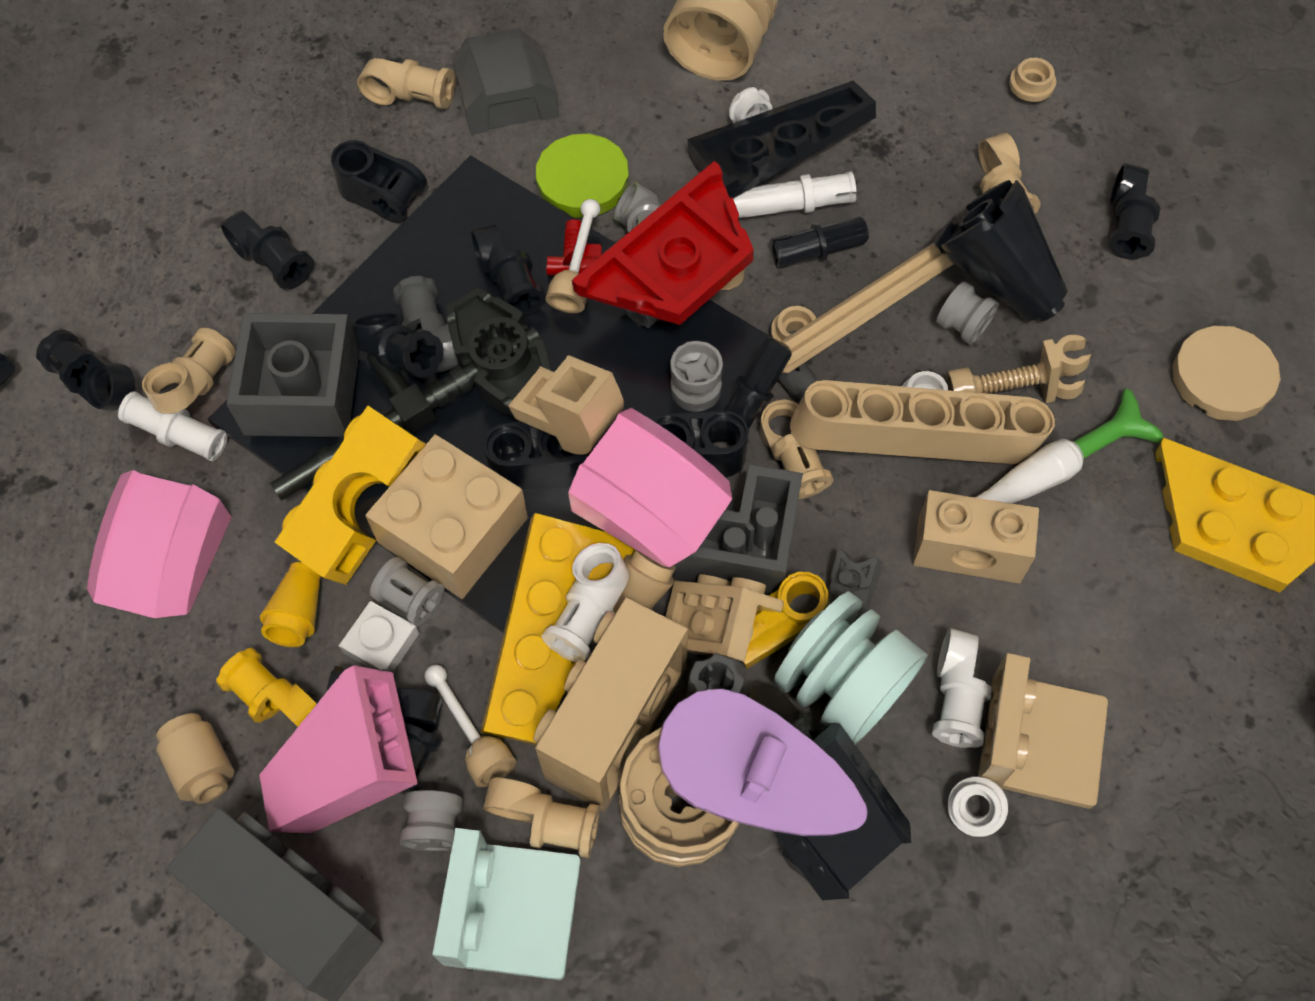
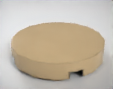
[1172,325,1281,421]

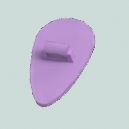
[658,689,867,836]

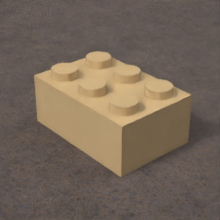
[534,597,688,813]

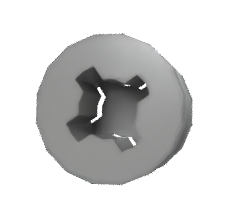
[936,281,999,345]
[399,790,463,851]

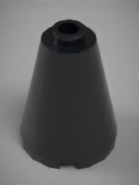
[934,180,1068,322]

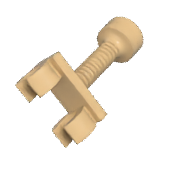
[947,335,1091,403]

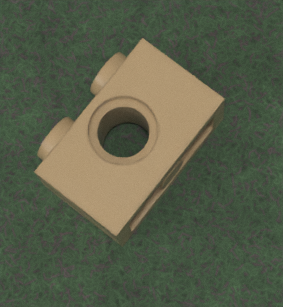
[913,490,1039,584]

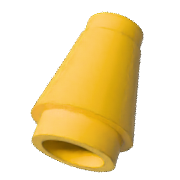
[260,562,321,647]

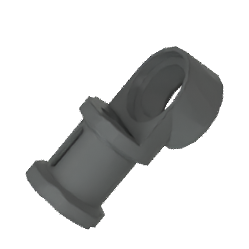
[393,276,460,374]

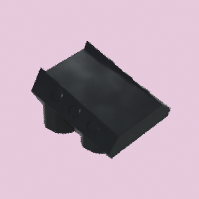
[773,723,911,900]

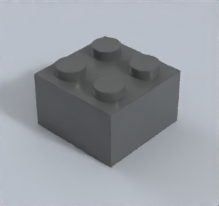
[226,313,360,437]

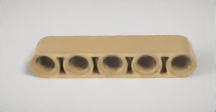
[790,380,1055,464]

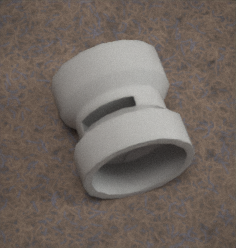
[670,341,723,412]

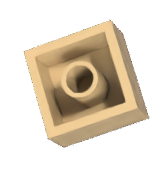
[365,434,528,599]

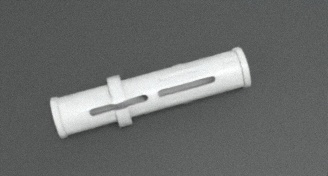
[733,171,856,218]

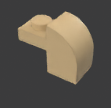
[509,355,624,455]

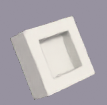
[339,601,419,671]

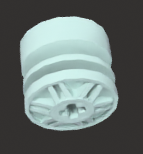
[774,591,928,745]

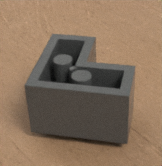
[674,464,803,596]

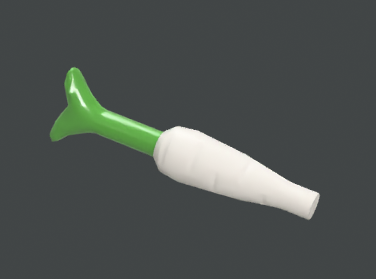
[975,388,1163,503]

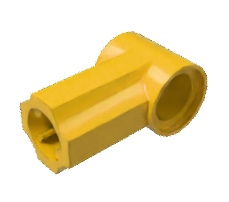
[742,572,830,669]

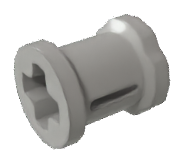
[370,557,444,626]

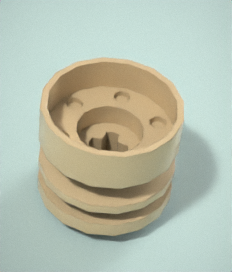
[664,0,778,81]
[619,727,739,867]

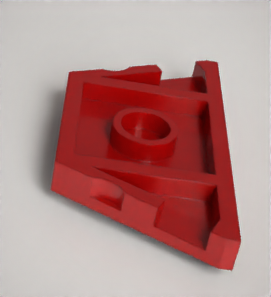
[572,161,754,325]

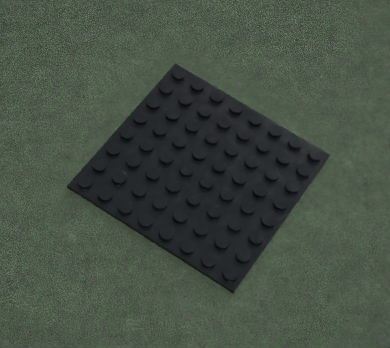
[208,155,772,634]

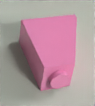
[259,665,418,834]

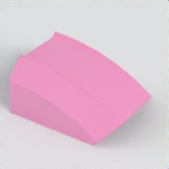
[568,408,732,568]
[87,470,232,618]

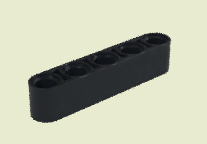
[484,411,749,489]

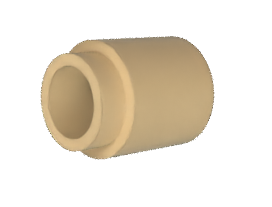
[156,713,234,804]

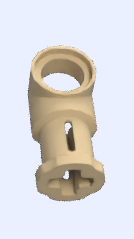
[357,58,456,109]
[978,132,1040,214]
[142,328,236,414]
[759,399,834,499]
[483,778,600,858]

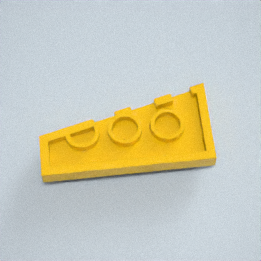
[481,513,635,745]

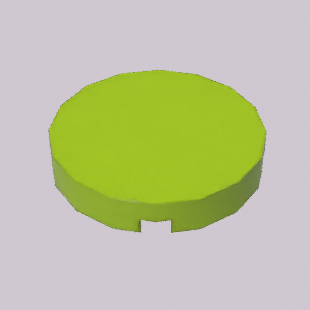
[536,134,629,218]

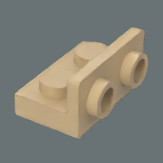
[666,574,784,661]

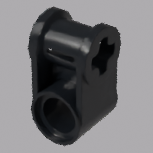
[331,140,427,223]

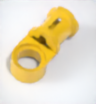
[216,648,317,727]

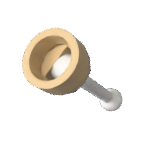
[545,199,600,313]
[424,665,517,788]

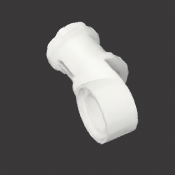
[541,543,629,662]
[932,628,992,748]

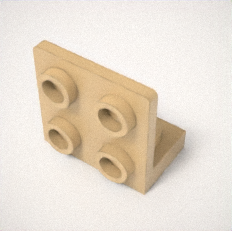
[978,653,1108,809]

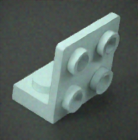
[432,828,581,980]

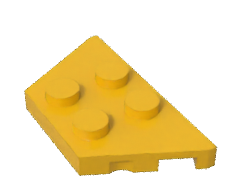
[1155,437,1315,593]

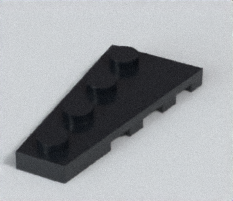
[687,80,876,199]

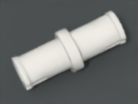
[118,391,227,462]

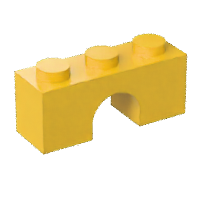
[275,406,426,585]

